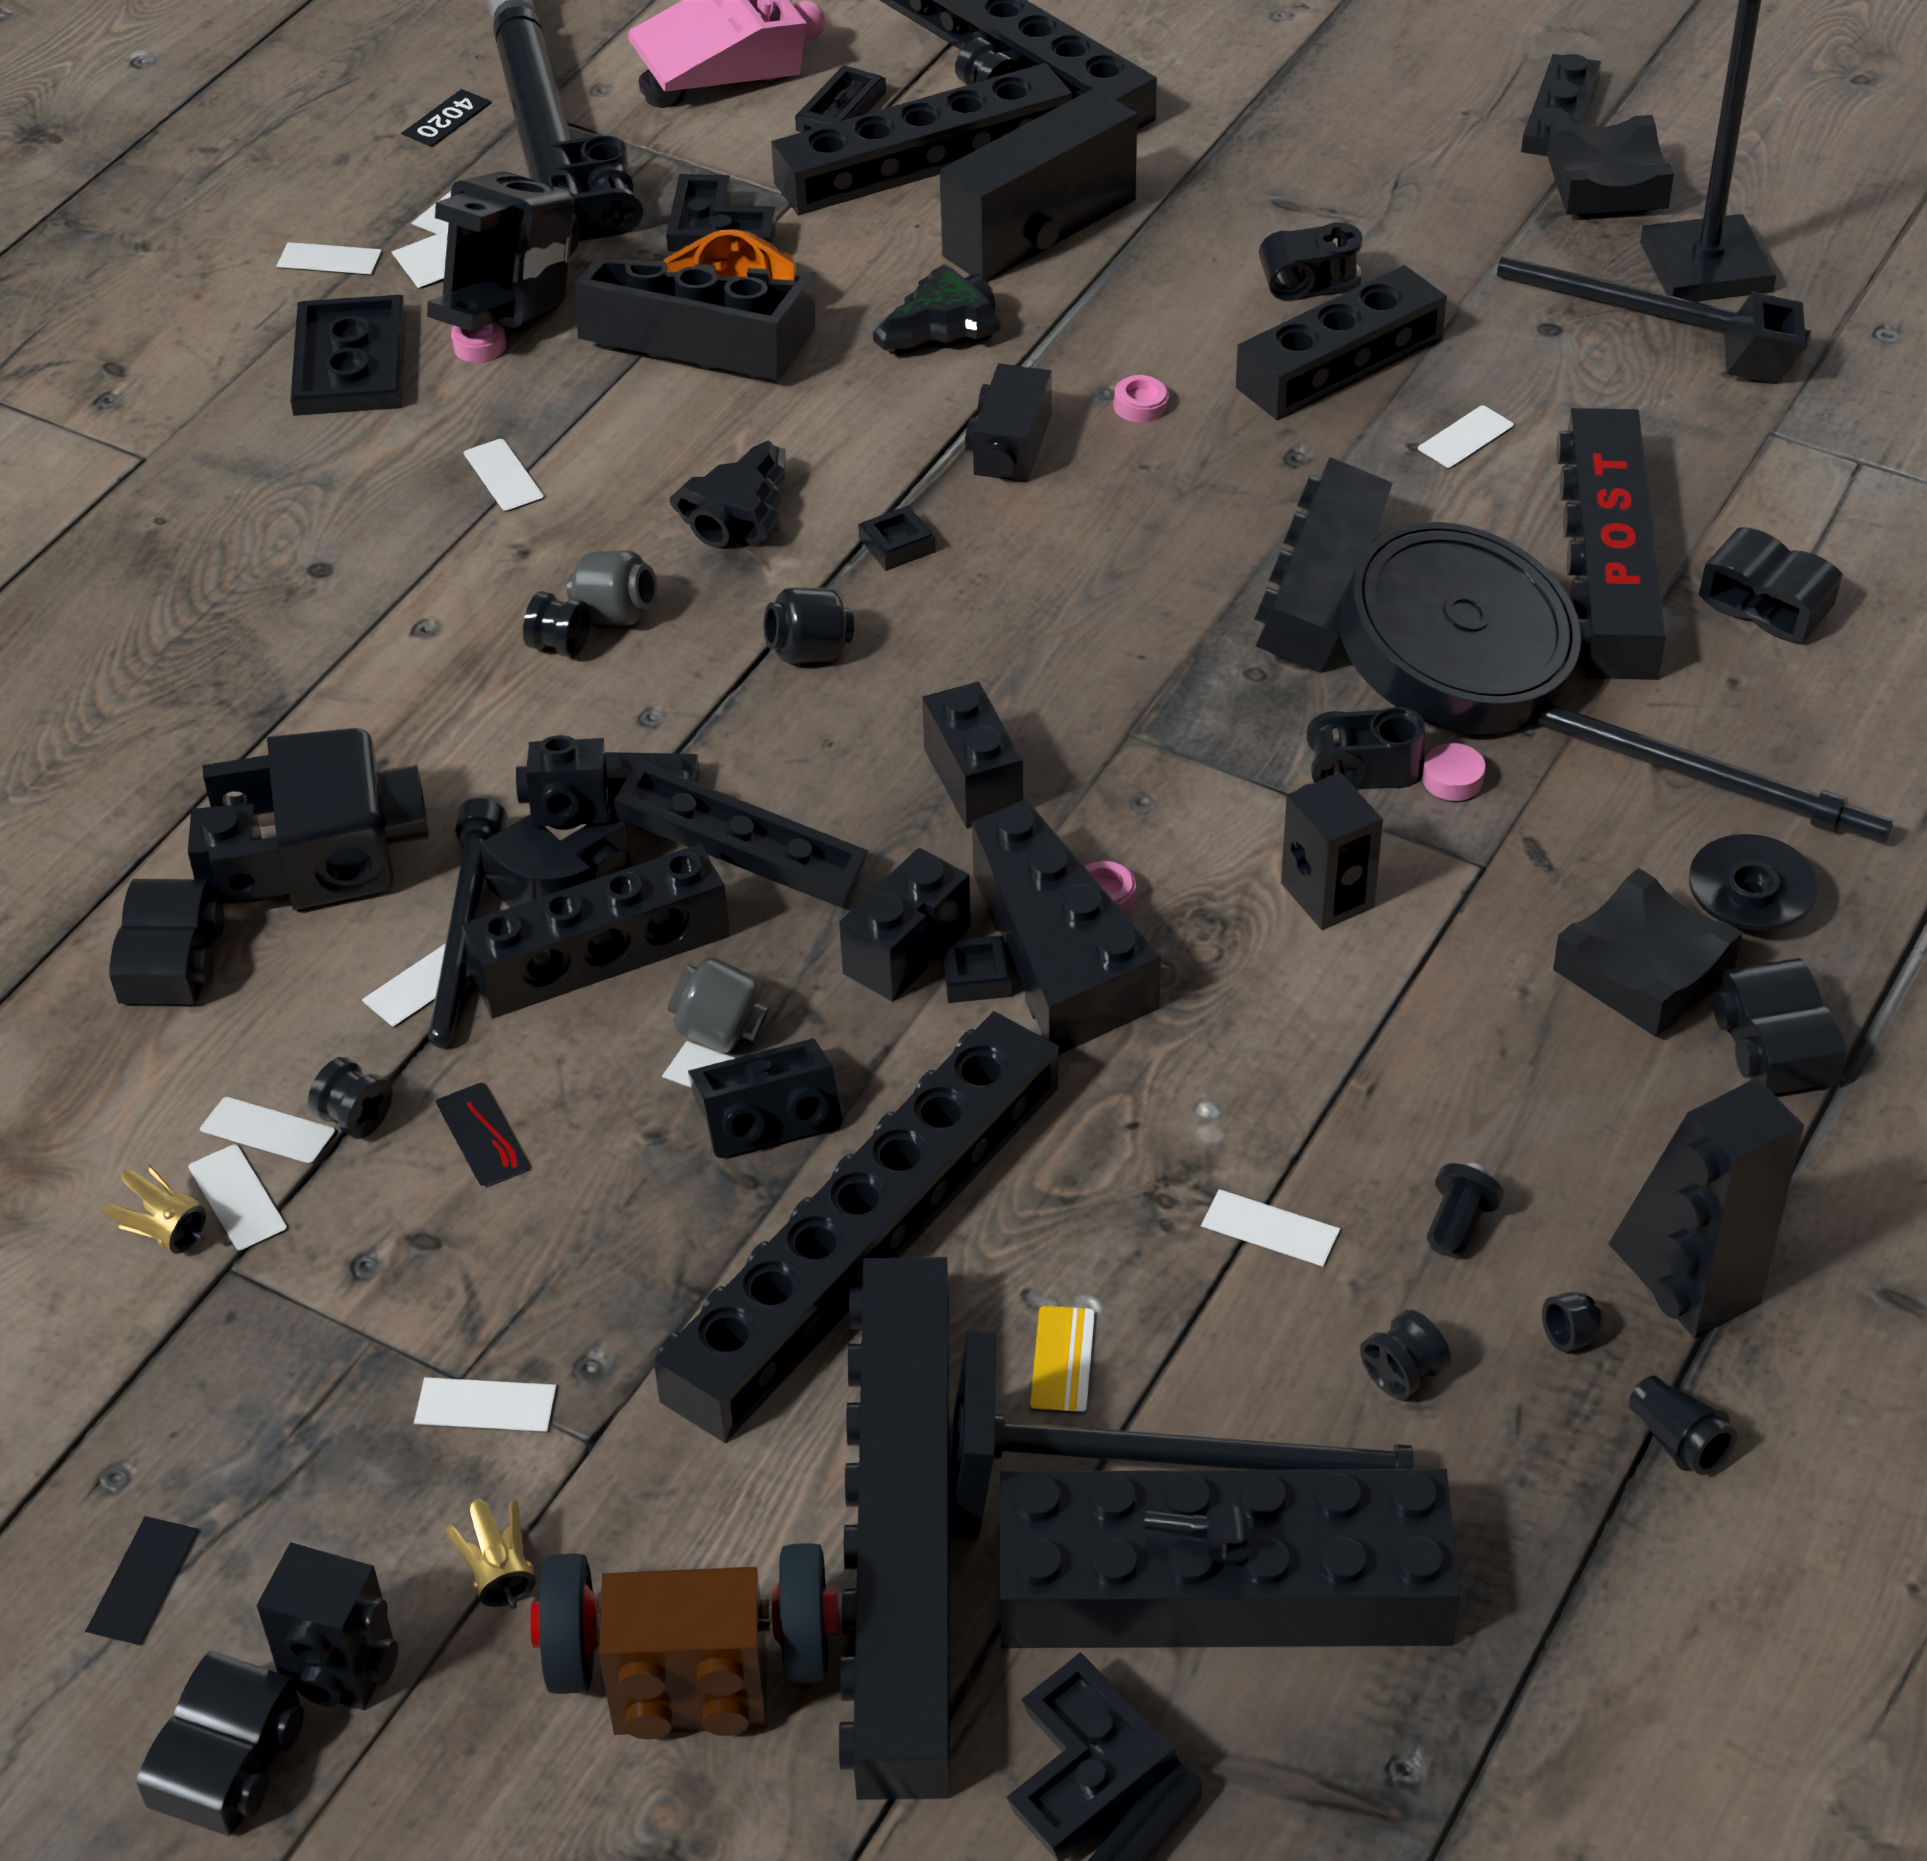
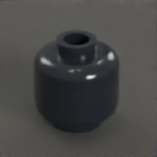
[763,588,854,664]

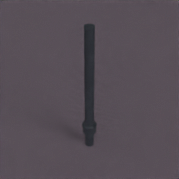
[1497,256,1812,351]
[1537,703,1894,843]

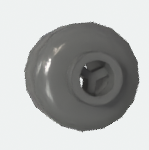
[567,550,657,627]
[667,958,769,1053]

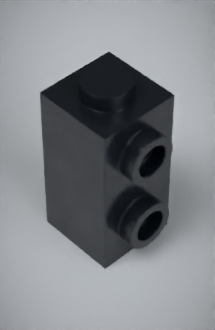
[965,363,1052,482]

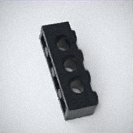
[1236,264,1447,420]
[461,843,730,1019]

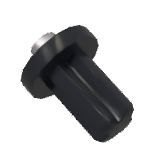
[1427,1163,1504,1258]

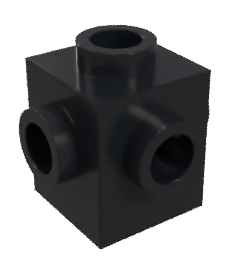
[516,735,609,830]

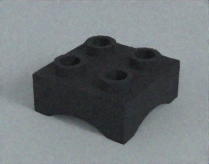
[1547,115,1674,216]
[1553,868,1743,1037]

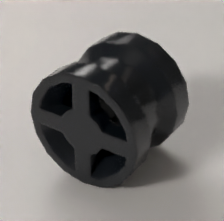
[523,591,590,658]
[308,1057,393,1139]
[1360,1310,1451,1400]

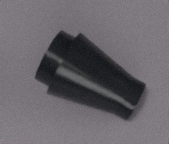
[1629,1376,1737,1475]

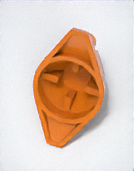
[663,229,796,280]

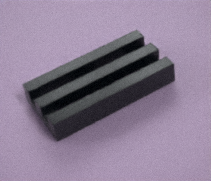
[795,65,886,132]

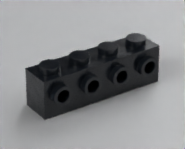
[1254,457,1393,673]

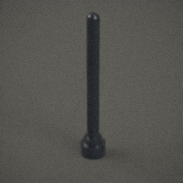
[428,798,508,1048]

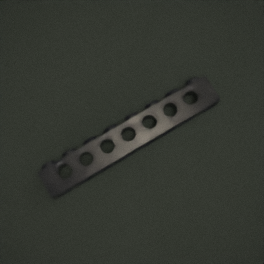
[879,0,1157,130]
[653,1011,1058,1443]

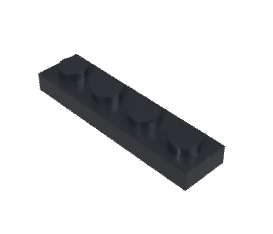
[611,760,868,908]

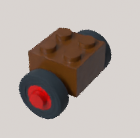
[530,1543,839,1739]

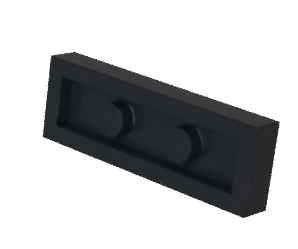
[1521,54,1601,157]

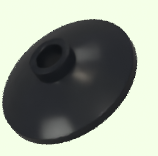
[1689,834,1818,931]

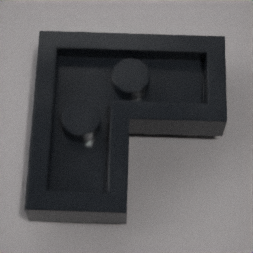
[666,174,776,252]
[1006,1652,1181,1861]

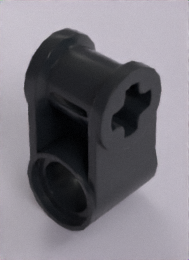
[1258,222,1363,301]
[1306,707,1425,789]

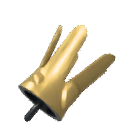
[102,1165,206,1254]
[444,1499,536,1609]

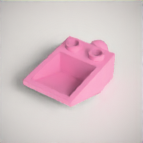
[628,0,825,92]

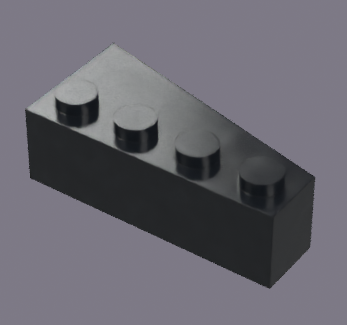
[575,257,815,380]
[972,799,1161,1055]
[1608,1077,1804,1339]

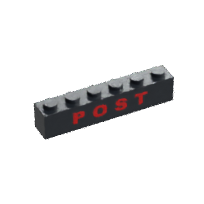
[1556,408,1666,680]

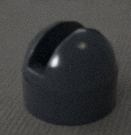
[1542,1292,1604,1352]

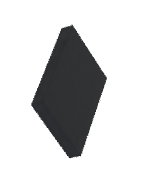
[290,295,406,416]

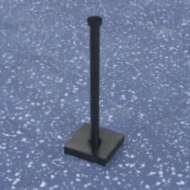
[1640,0,1776,302]
[950,1330,1414,1538]

